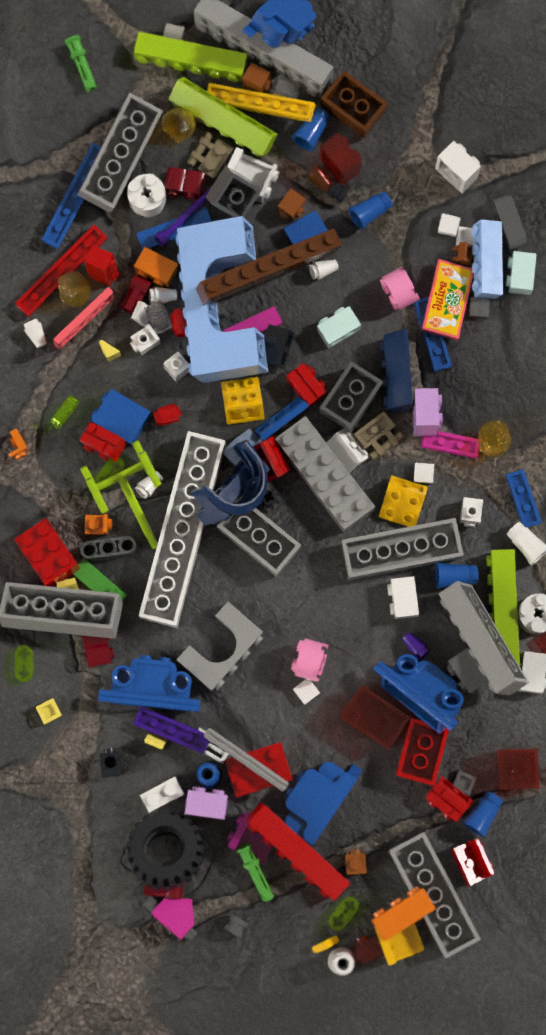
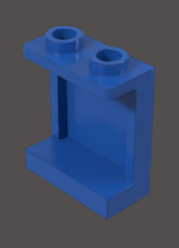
[91,389,152,447]

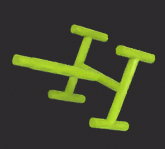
[80,440,161,549]

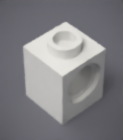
[163,352,189,383]

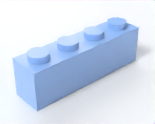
[472,219,503,299]

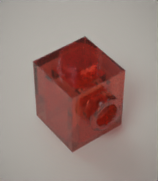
[352,935,384,964]

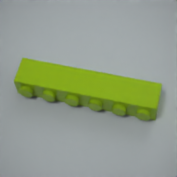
[134,32,247,82]
[168,77,278,156]
[486,549,520,666]

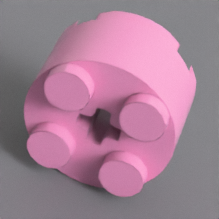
[380,266,420,311]
[291,638,328,682]

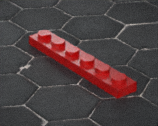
[15,225,108,317]

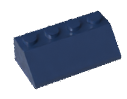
[380,329,412,413]

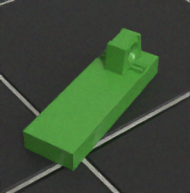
[73,558,127,602]

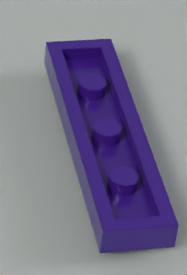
[133,707,210,755]

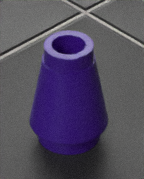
[402,632,430,661]

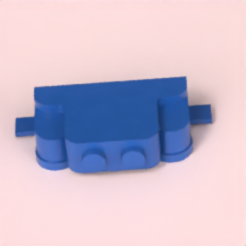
[242,0,316,48]
[373,654,463,734]
[98,655,201,712]
[284,762,363,847]

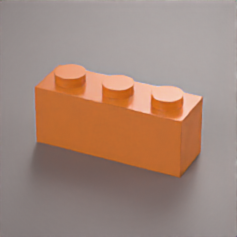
[371,886,436,941]

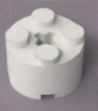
[127,174,166,217]
[518,594,546,634]

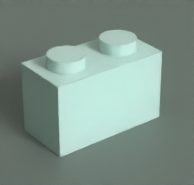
[506,251,536,295]
[317,306,361,349]

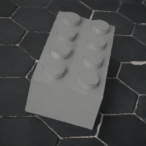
[217,496,301,577]

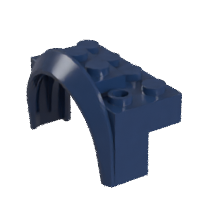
[191,440,270,525]

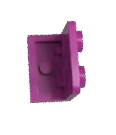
[227,811,273,864]

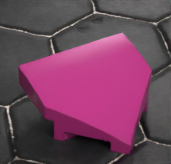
[151,898,194,940]

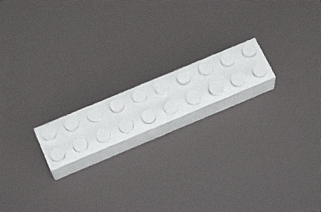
[139,431,226,628]

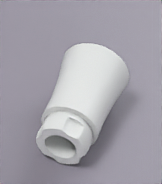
[507,522,546,566]
[328,947,356,976]

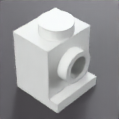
[130,324,161,355]

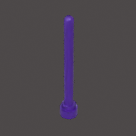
[154,185,213,247]

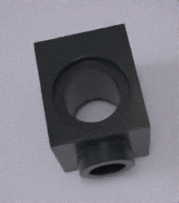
[99,748,123,778]

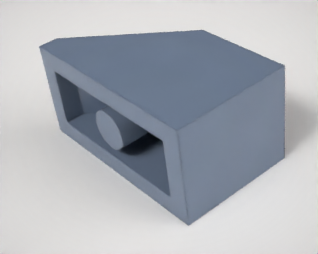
[223,429,262,468]

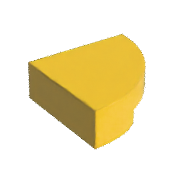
[312,935,339,953]

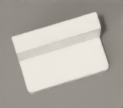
[327,428,370,473]

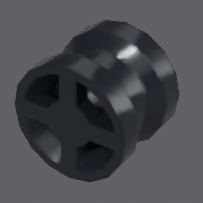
[328,180,350,203]

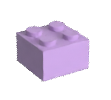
[413,388,443,436]
[185,787,228,819]

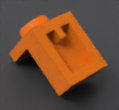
[9,428,29,460]
[85,514,112,535]

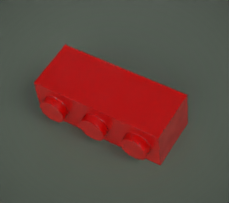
[84,245,119,286]

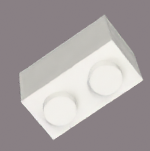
[387,576,419,619]
[518,651,546,694]
[140,777,185,813]

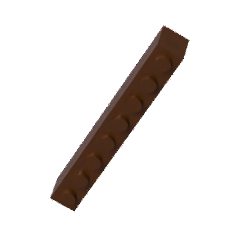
[196,228,342,306]

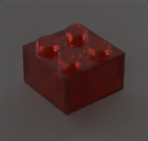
[319,133,362,186]
[496,748,540,790]

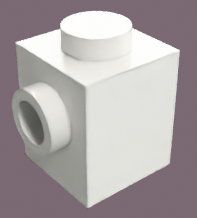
[460,497,483,527]

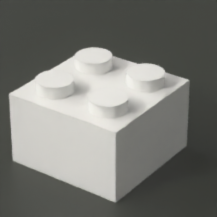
[435,141,481,193]

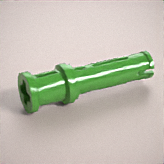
[65,35,97,92]
[235,842,274,902]

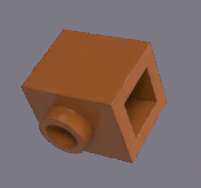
[242,63,273,93]
[278,189,306,222]
[344,849,367,875]

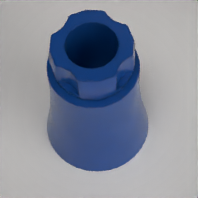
[292,107,330,152]
[348,191,393,230]
[435,562,478,589]
[195,761,222,789]
[462,791,503,838]

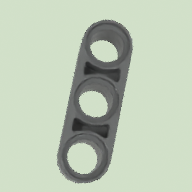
[492,194,527,250]
[80,536,137,561]

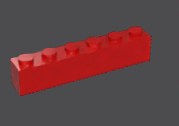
[245,802,350,901]

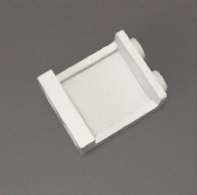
[228,147,279,203]

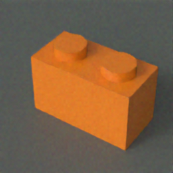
[134,247,179,288]

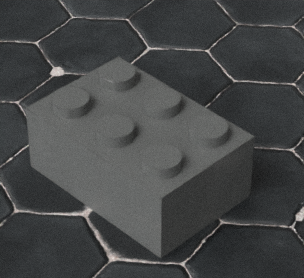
[319,361,383,433]

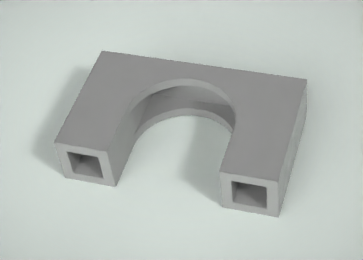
[177,602,263,692]

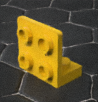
[221,377,265,425]
[379,475,428,527]
[374,923,424,965]

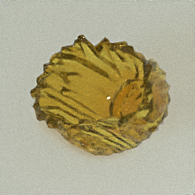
[161,107,196,144]
[57,271,91,307]
[477,420,511,458]

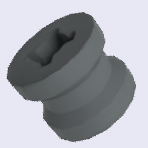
[224,914,248,938]

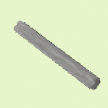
[204,728,289,791]

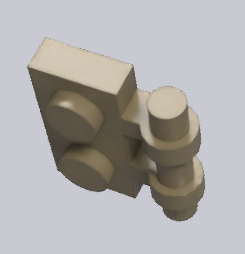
[187,132,234,180]
[354,411,403,460]

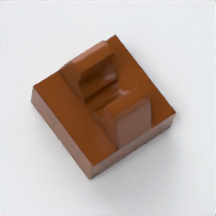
[452,242,473,266]

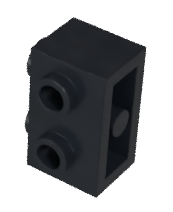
[263,324,295,369]

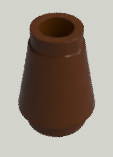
[307,165,333,193]

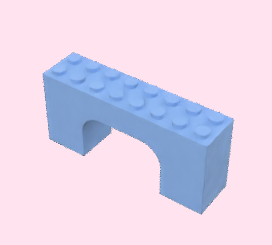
[175,216,268,383]

